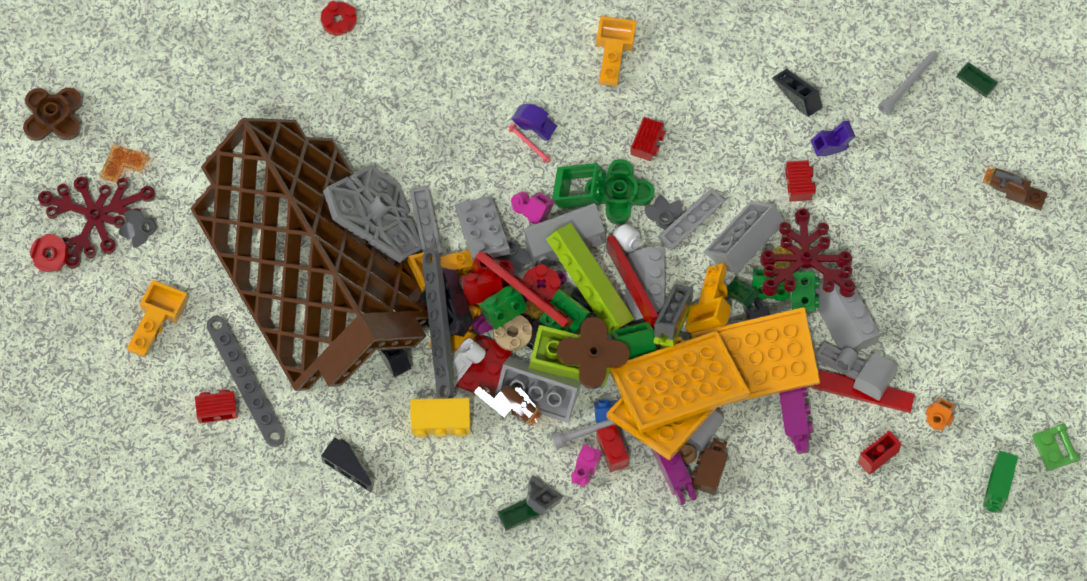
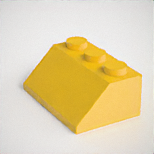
[410,398,470,438]

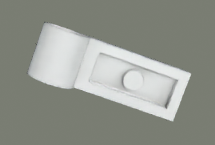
[433,338,486,393]

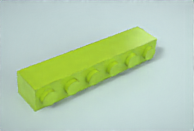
[546,223,634,335]

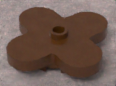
[23,88,82,141]
[556,317,630,389]

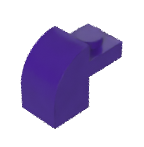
[511,104,557,141]
[810,121,856,157]

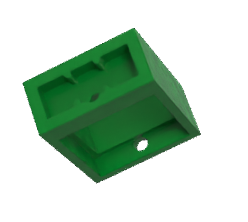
[552,163,606,209]
[982,451,1019,513]

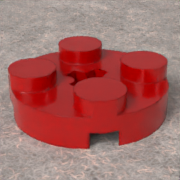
[320,1,357,36]
[30,234,69,273]
[523,264,561,303]

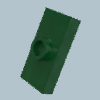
[956,62,998,98]
[727,278,760,308]
[497,499,541,531]

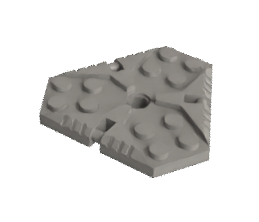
[323,165,422,263]

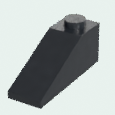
[772,69,823,117]
[377,349,412,377]
[321,437,373,492]

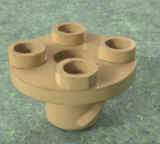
[493,315,532,351]

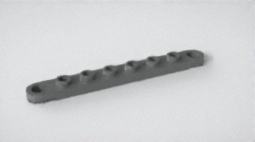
[422,249,456,399]
[207,316,285,447]

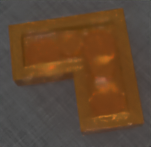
[99,144,149,183]

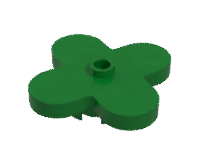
[585,159,654,225]

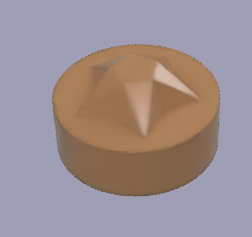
[678,444,697,464]

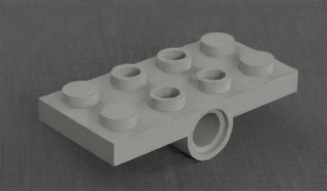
[455,196,510,261]

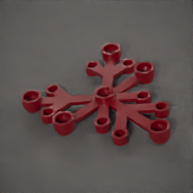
[38,177,156,269]
[760,208,856,297]

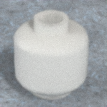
[613,224,641,252]

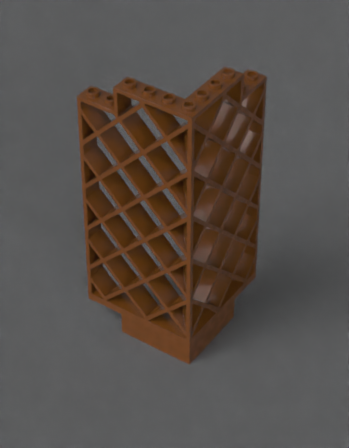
[190,118,429,391]

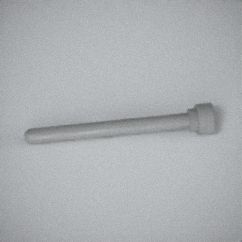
[878,51,938,116]
[552,419,617,449]

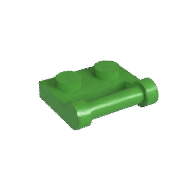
[1032,424,1081,471]

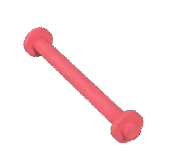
[509,124,550,163]

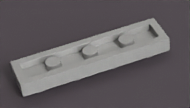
[409,186,442,256]
[658,188,725,251]

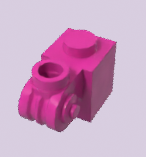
[511,191,555,224]
[571,444,602,488]

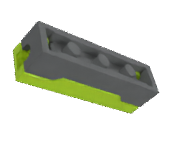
[654,284,693,347]

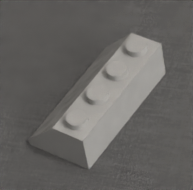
[703,201,785,273]
[524,203,606,267]
[625,247,665,325]
[816,271,880,351]
[495,357,581,423]

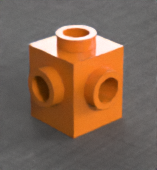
[925,396,957,431]

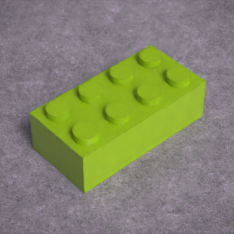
[528,325,609,387]

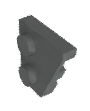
[527,475,563,515]

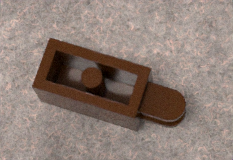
[691,438,728,495]

